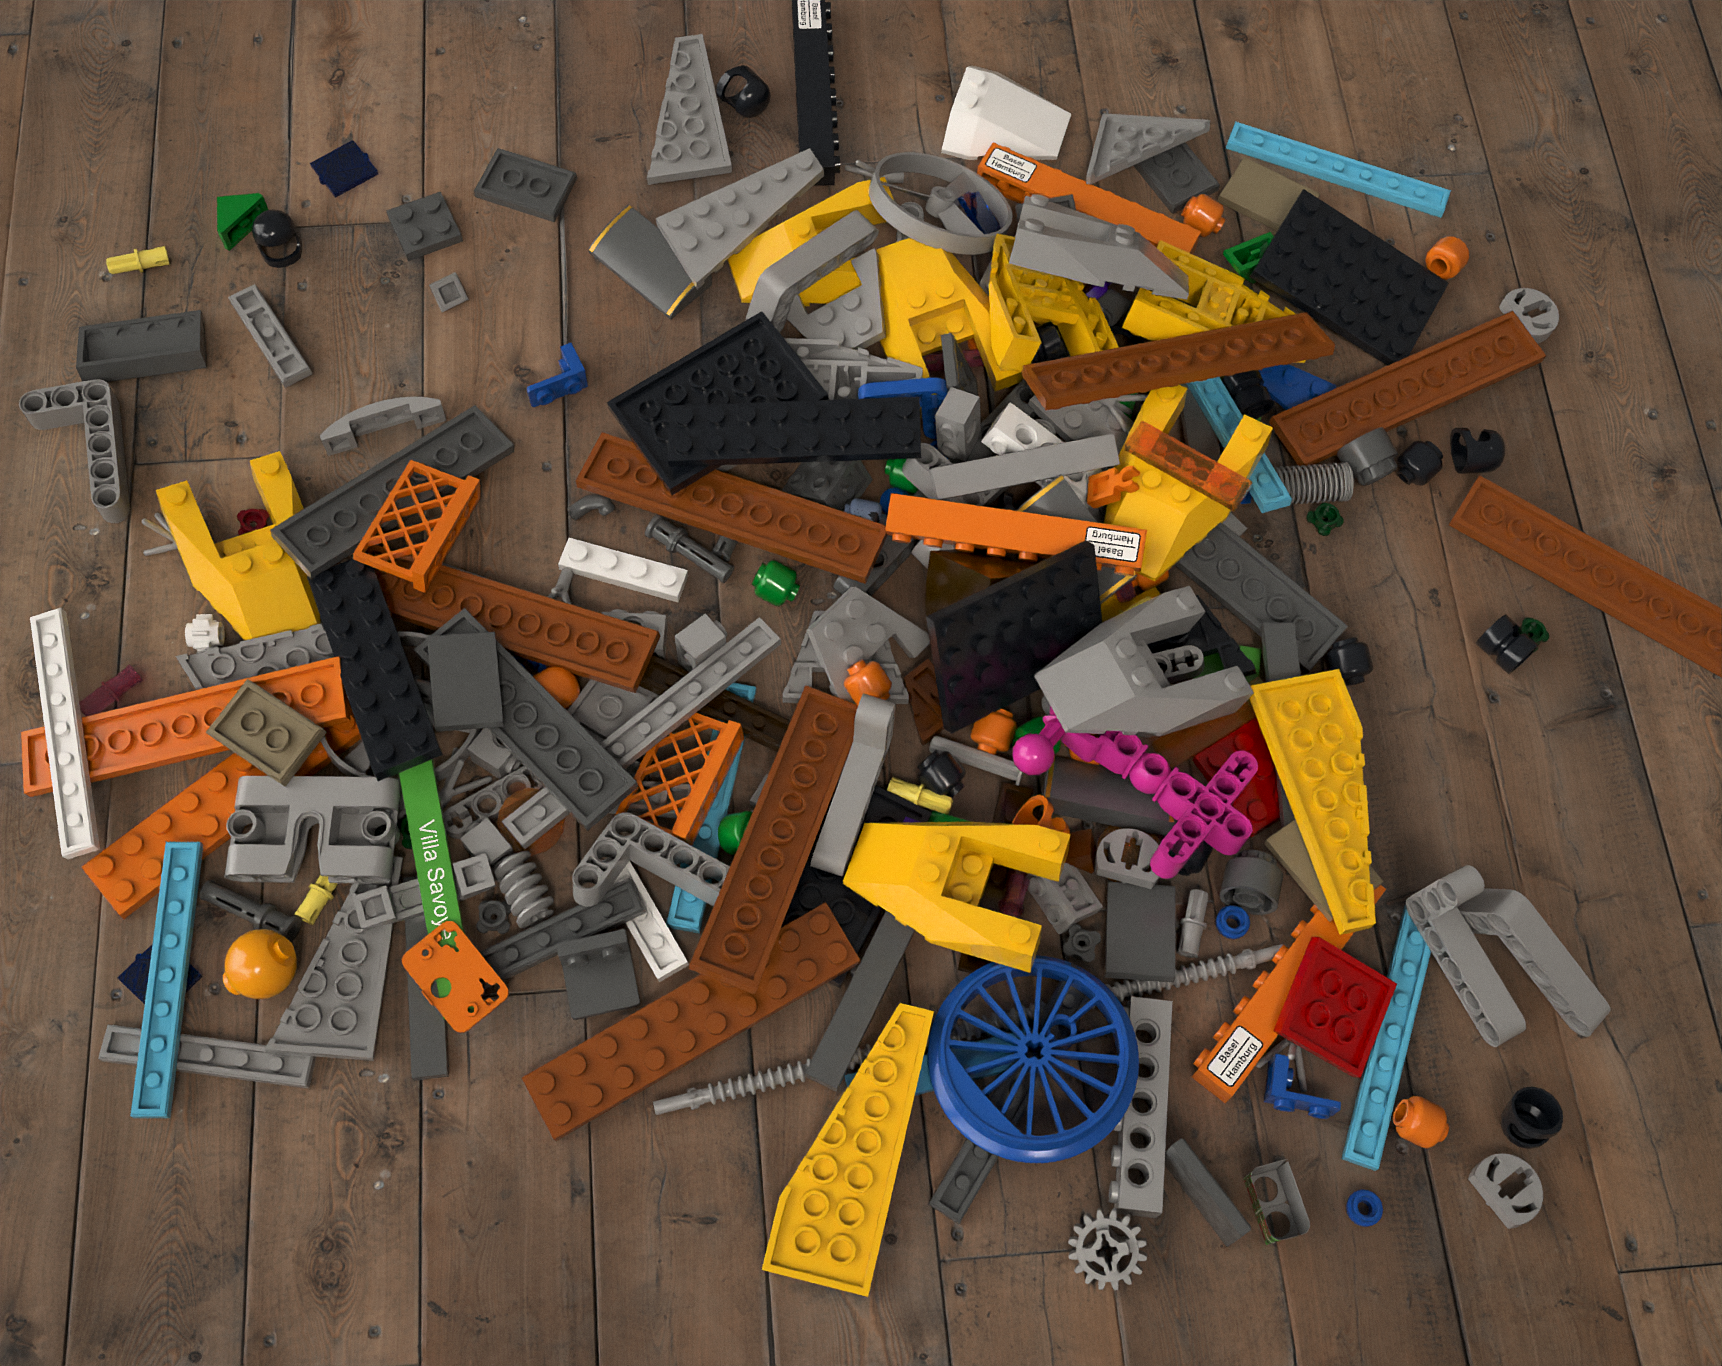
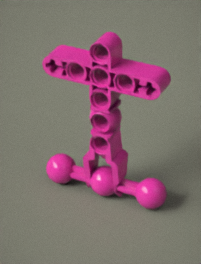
[1012,706,1258,879]

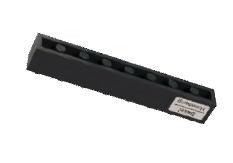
[792,0,840,186]

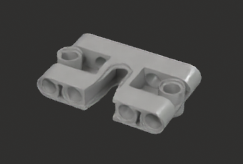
[224,776,401,884]

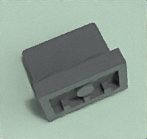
[781,460,873,512]
[556,929,640,1020]

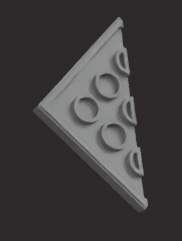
[1086,113,1210,185]

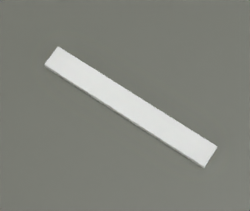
[30,608,100,859]

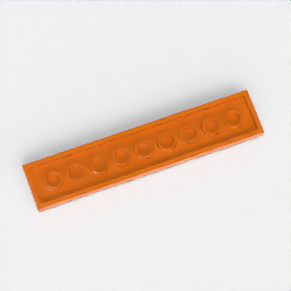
[21,656,351,797]
[81,700,362,919]

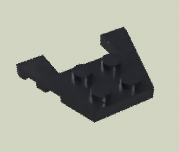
[1147,595,1256,677]

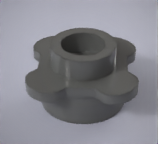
[476,900,511,934]
[1063,924,1101,963]

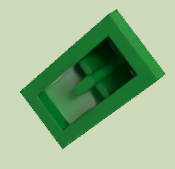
[217,193,268,251]
[1223,232,1274,284]

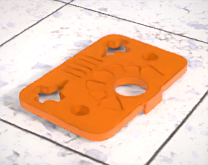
[402,921,509,1033]

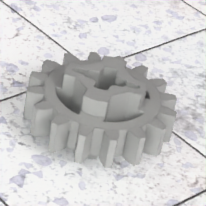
[1068,1208,1148,1290]

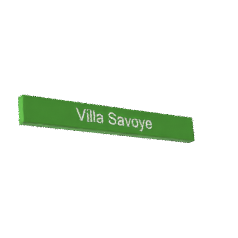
[399,759,474,1020]

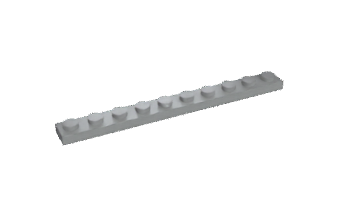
[502,617,781,849]

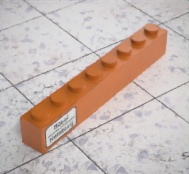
[977,142,1201,254]
[885,493,1147,576]
[1192,885,1386,1104]

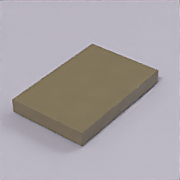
[1217,157,1320,231]
[206,679,327,787]
[1264,819,1384,922]

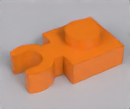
[1087,466,1140,509]

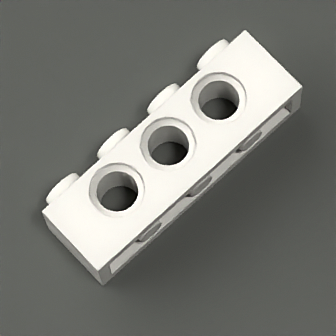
[981,402,1103,508]

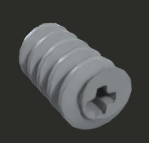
[493,851,554,929]

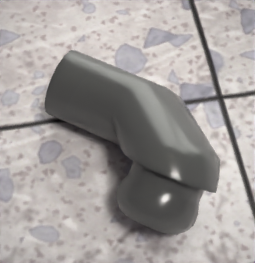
[567,494,615,521]

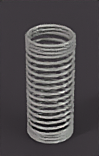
[1274,462,1354,505]

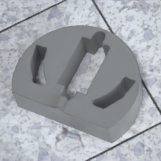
[1499,288,1559,343]
[1094,828,1159,889]
[1468,1153,1543,1229]

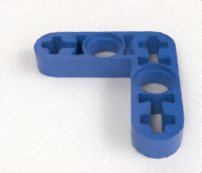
[858,377,948,439]

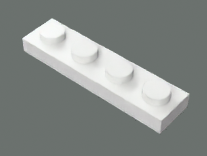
[558,538,688,602]
[602,857,689,982]

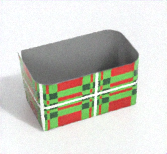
[1243,1159,1310,1245]

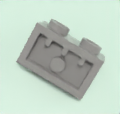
[1023,863,1103,935]

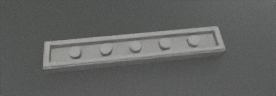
[929,433,1120,500]
[98,1024,317,1089]

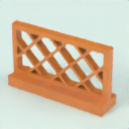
[353,460,480,593]
[614,713,744,846]

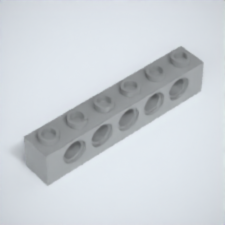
[1109,996,1173,1218]

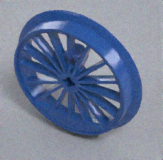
[928,955,1139,1163]

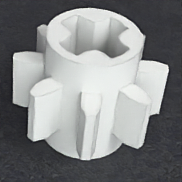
[185,614,225,653]

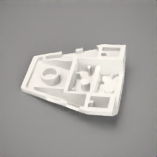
[941,66,1071,160]

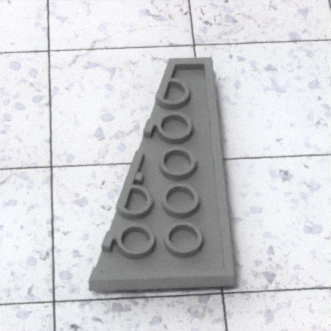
[647,34,732,185]
[656,148,824,290]
[176,623,334,690]
[264,856,403,1061]

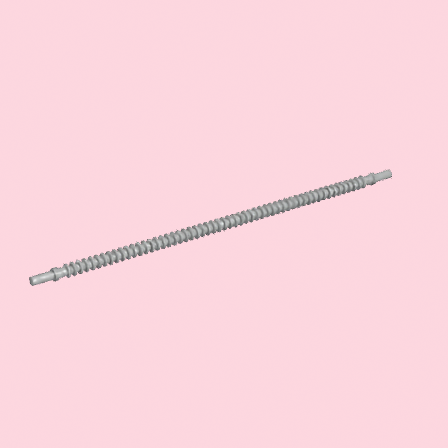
[653,944,1283,1115]

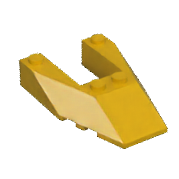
[727,177,894,306]
[989,233,1119,371]
[876,238,1023,419]
[1122,240,1306,363]
[1104,385,1273,581]
[156,451,321,641]
[843,822,1070,973]

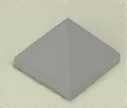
[429,272,469,312]

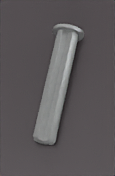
[929,736,1024,786]

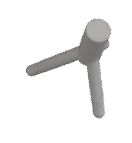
[845,160,904,183]
[1097,394,1148,436]
[142,513,177,556]
[547,568,574,604]
[439,747,492,811]
[1256,1038,1307,1092]

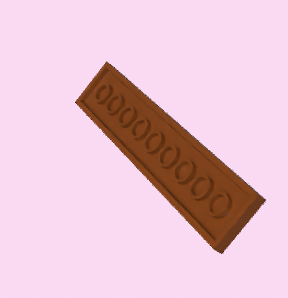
[1269,311,1546,470]
[1022,312,1335,411]
[576,432,888,584]
[1449,475,1722,678]
[366,545,661,693]
[689,685,858,994]
[522,902,861,1141]

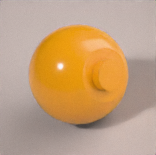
[223,929,297,999]

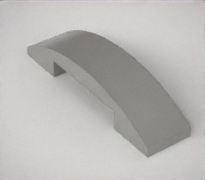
[320,397,447,456]
[352,853,496,930]

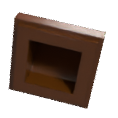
[1065,829,1096,874]

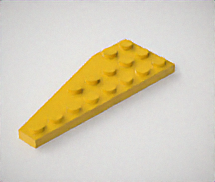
[1249,669,1376,935]
[762,1003,934,1297]

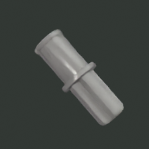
[1176,889,1208,958]

